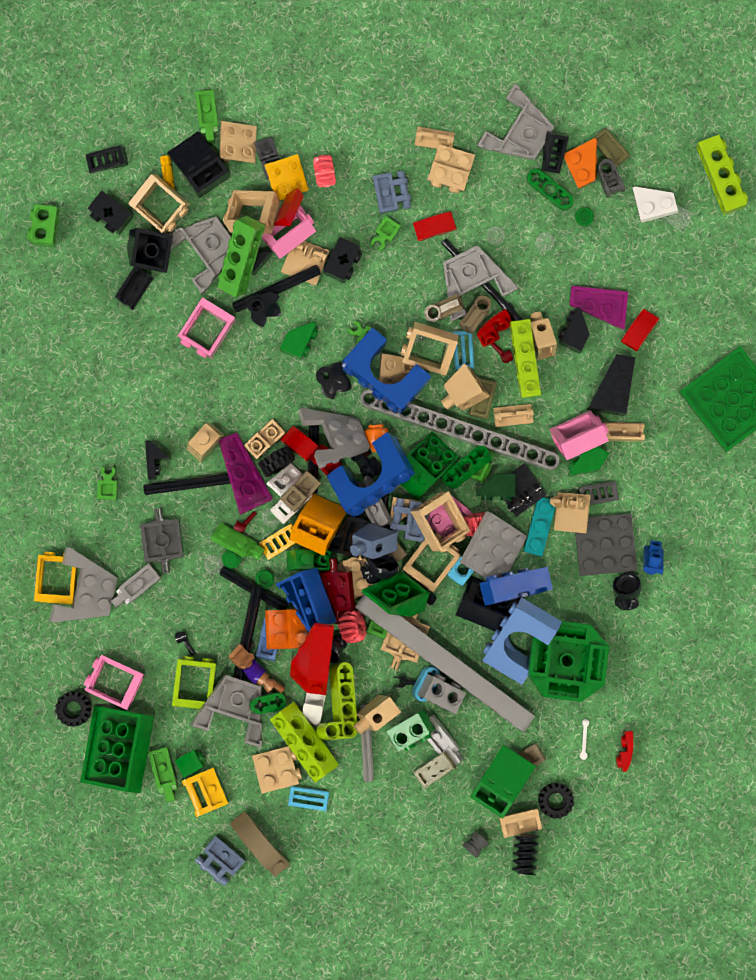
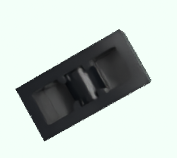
[88,191,133,235]
[323,237,362,284]

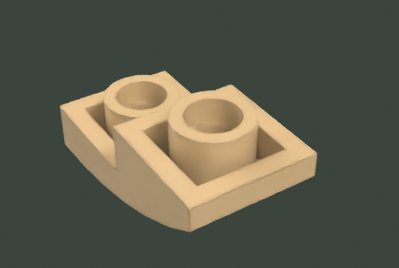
[244,419,287,459]

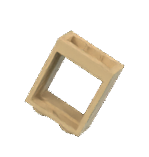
[128,174,190,233]
[223,190,281,234]
[400,322,458,376]
[410,491,470,553]
[402,532,461,593]

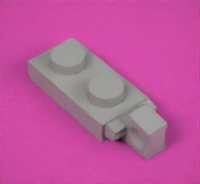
[111,563,161,608]
[418,714,464,766]

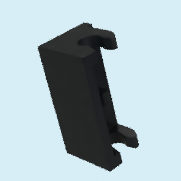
[115,267,153,310]

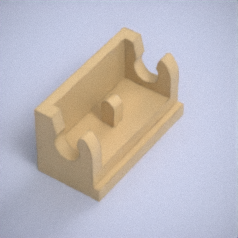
[604,422,645,442]
[499,808,542,838]

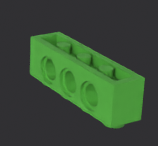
[217,216,265,297]

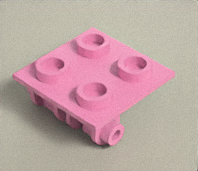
[427,495,473,538]

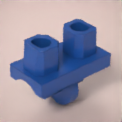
[643,540,664,575]

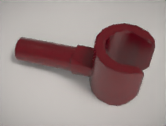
[490,343,513,363]
[234,511,257,533]

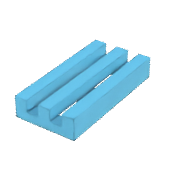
[453,331,474,370]
[288,786,329,811]

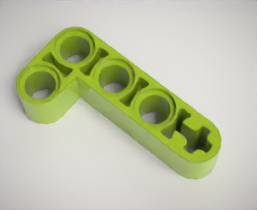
[316,662,357,740]

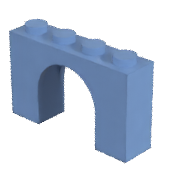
[482,597,562,685]

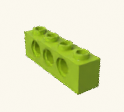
[696,135,748,216]
[509,319,541,398]
[270,702,339,783]

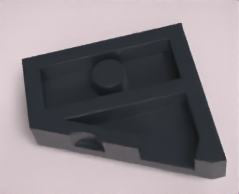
[327,516,368,558]

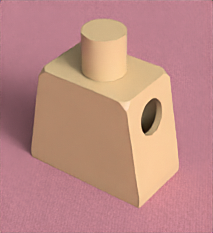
[530,312,557,360]
[441,364,490,410]
[187,423,225,463]
[354,694,401,735]

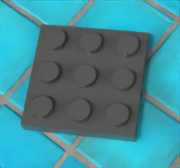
[575,513,637,576]

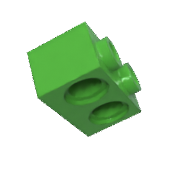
[27,204,60,248]

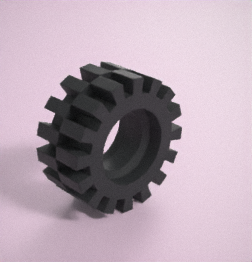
[258,446,295,477]
[55,691,92,727]
[538,783,574,819]

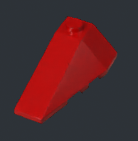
[290,623,334,695]

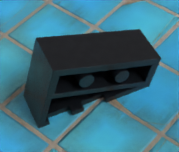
[587,354,636,416]

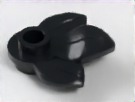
[246,292,281,327]
[316,363,351,399]

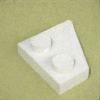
[633,187,679,223]

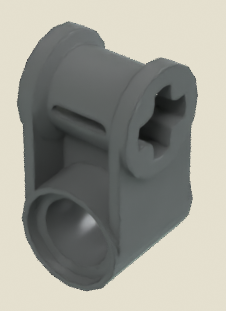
[596,159,625,198]

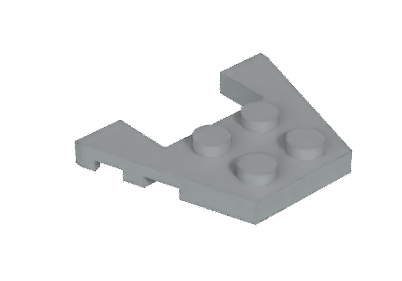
[477,84,554,161]
[163,217,231,295]
[443,245,519,322]
[298,408,369,468]
[49,547,118,622]
[190,675,262,748]

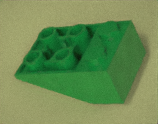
[400,432,460,501]
[470,744,536,819]

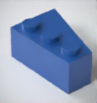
[479,567,553,606]
[276,568,337,632]

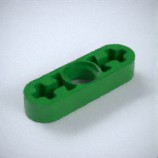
[527,169,574,211]
[443,446,492,489]

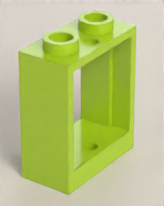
[172,656,217,709]

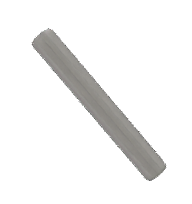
[359,705,374,782]

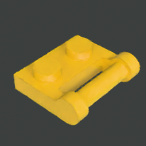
[181,768,229,817]

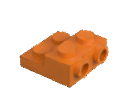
[265,609,309,650]

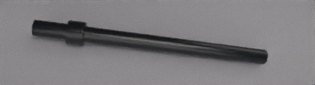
[441,238,524,321]

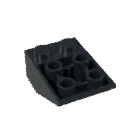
[167,132,230,198]

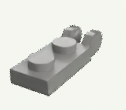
[357,476,392,528]

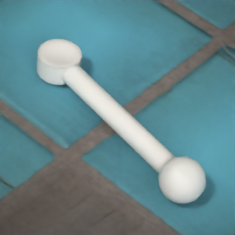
[580,719,589,760]

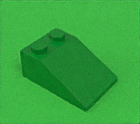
[362,572,429,617]

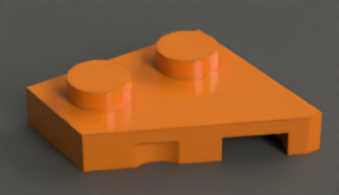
[564,138,598,189]

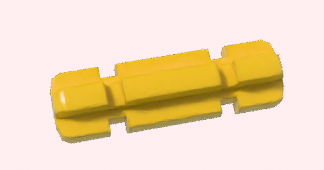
[160,155,175,193]

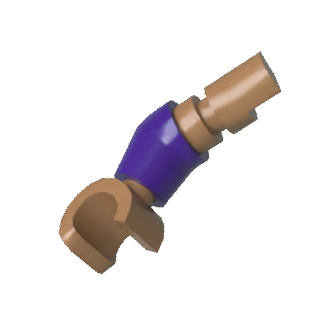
[228,643,286,694]

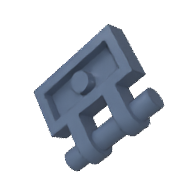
[373,171,412,214]
[390,498,428,542]
[195,836,246,886]

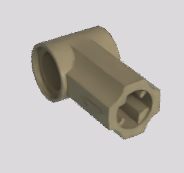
[424,294,464,322]
[459,296,491,334]

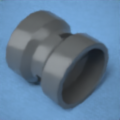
[462,831,489,858]

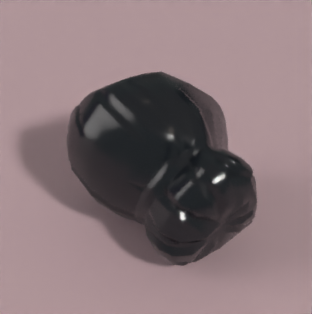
[360,555,399,584]
[613,572,642,611]

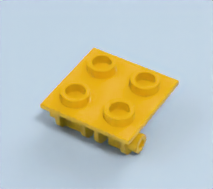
[265,154,309,200]

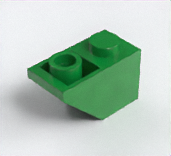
[280,322,319,361]
[567,446,610,477]
[287,549,331,572]
[175,749,207,778]

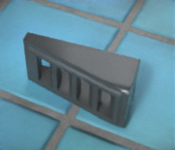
[578,481,619,506]

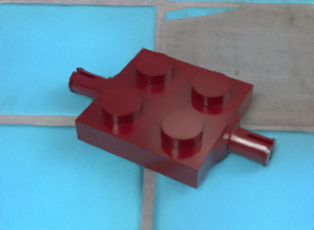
[319,558,355,624]

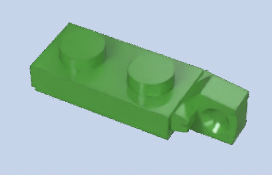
[195,89,219,144]
[211,522,265,560]
[148,747,177,802]

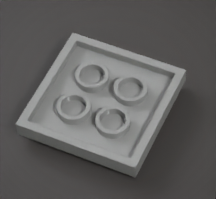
[459,511,528,579]

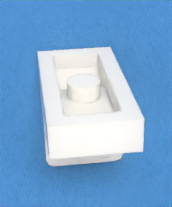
[267,464,303,497]
[302,693,326,726]

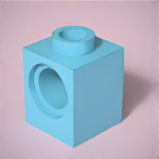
[447,556,474,587]

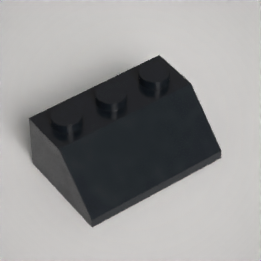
[456,576,524,636]

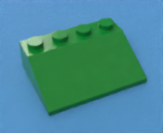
[80,706,154,793]

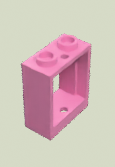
[262,206,316,259]
[178,297,236,359]
[549,410,609,460]
[84,655,145,710]

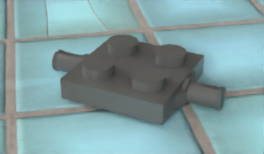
[140,508,184,574]

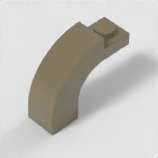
[230,811,290,877]

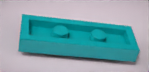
[523,498,555,557]

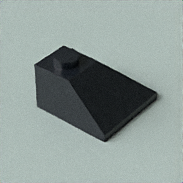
[127,228,173,273]

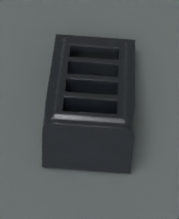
[542,131,569,174]
[86,145,128,174]

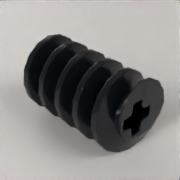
[512,834,540,875]

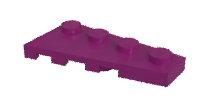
[219,432,273,515]

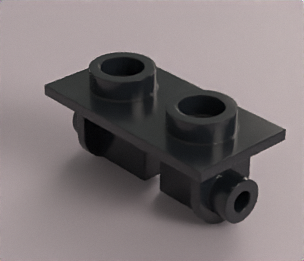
[351,449,382,478]

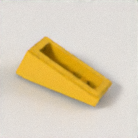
[259,524,297,560]

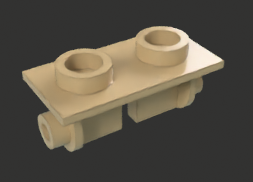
[415,127,455,149]
[493,404,533,427]

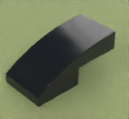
[254,136,280,179]

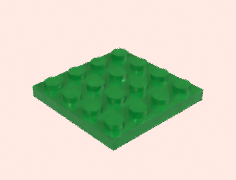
[679,346,756,453]

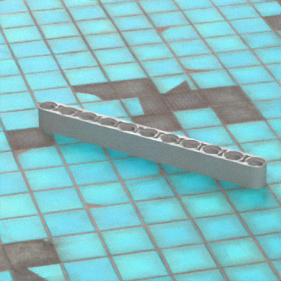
[361,390,560,471]
[355,595,535,733]

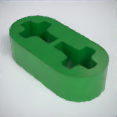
[249,693,286,714]

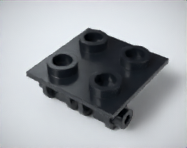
[505,464,547,517]

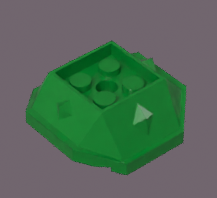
[527,620,609,702]

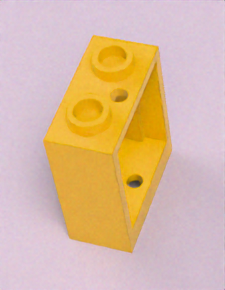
[34,552,78,605]

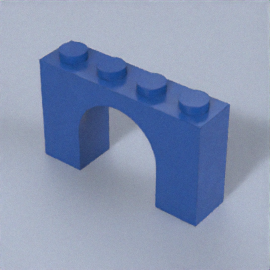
[342,327,431,414]
[327,432,415,517]

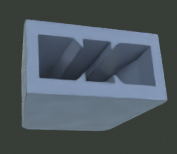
[350,523,398,559]

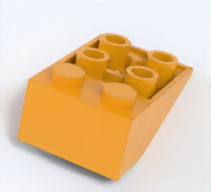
[289,494,346,556]

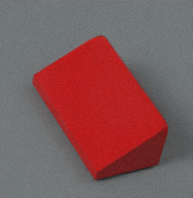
[274,188,304,226]

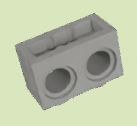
[417,673,466,714]

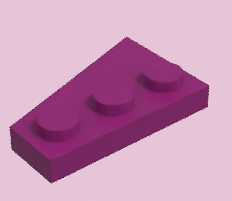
[569,286,628,330]

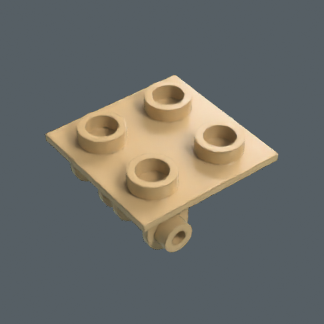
[220,121,257,163]
[281,241,330,286]
[379,353,414,384]
[550,492,590,533]

